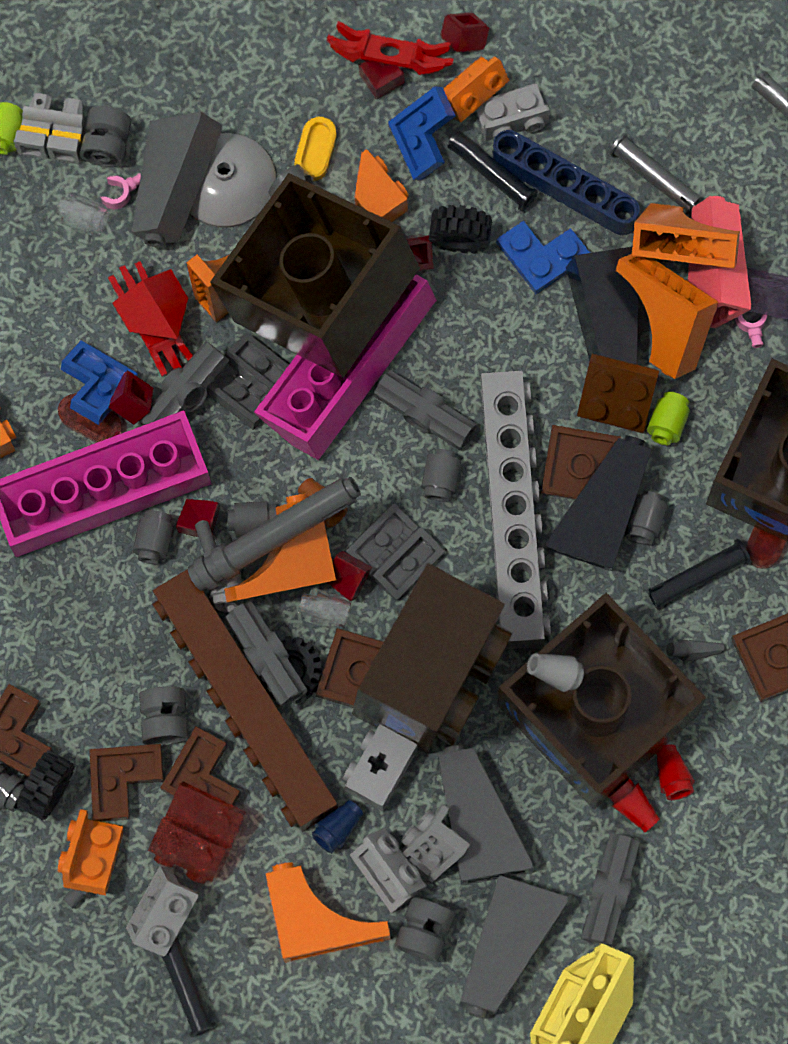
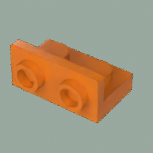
[443,57,509,123]
[58,809,124,896]

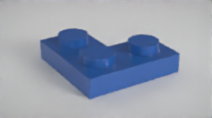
[388,86,455,180]
[496,221,590,294]
[61,340,138,425]

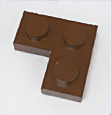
[0,684,53,778]
[160,726,241,824]
[89,744,164,822]

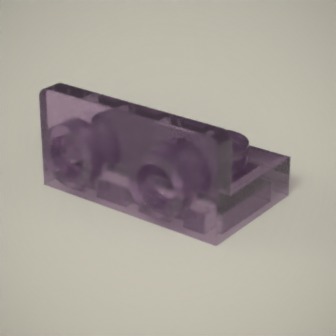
[747,268,788,319]

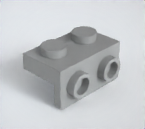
[350,828,426,913]

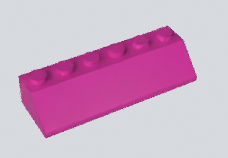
[254,275,436,460]
[0,410,211,557]

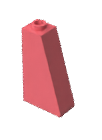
[688,196,751,328]

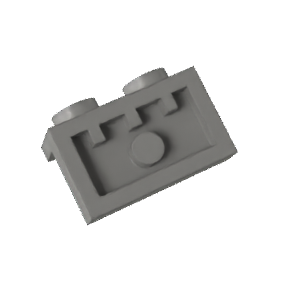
[475,83,550,142]
[400,804,470,883]
[126,865,198,956]

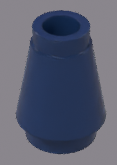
[312,800,364,853]

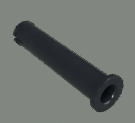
[447,131,538,211]
[647,539,751,609]
[162,936,217,1038]

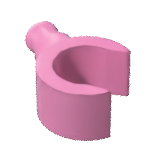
[101,173,141,209]
[735,311,768,348]

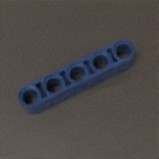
[493,130,640,235]

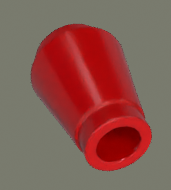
[656,744,695,801]
[609,778,660,833]

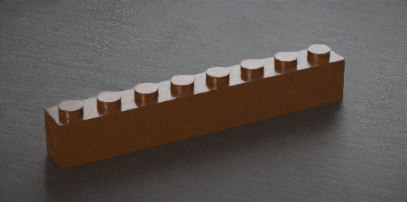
[152,569,338,832]

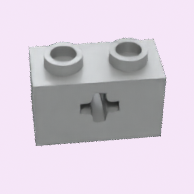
[343,724,418,812]

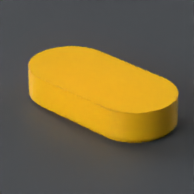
[295,117,336,181]

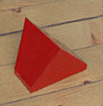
[112,269,188,339]

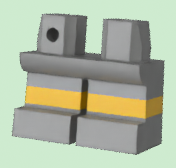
[14,93,86,164]

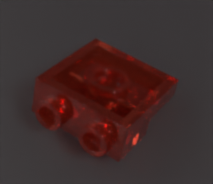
[148,781,247,884]

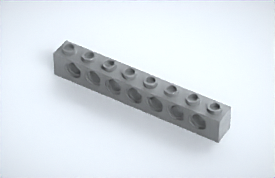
[481,371,551,649]

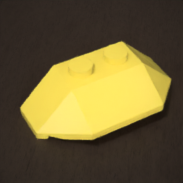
[530,944,634,1044]

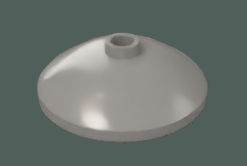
[189,133,276,228]

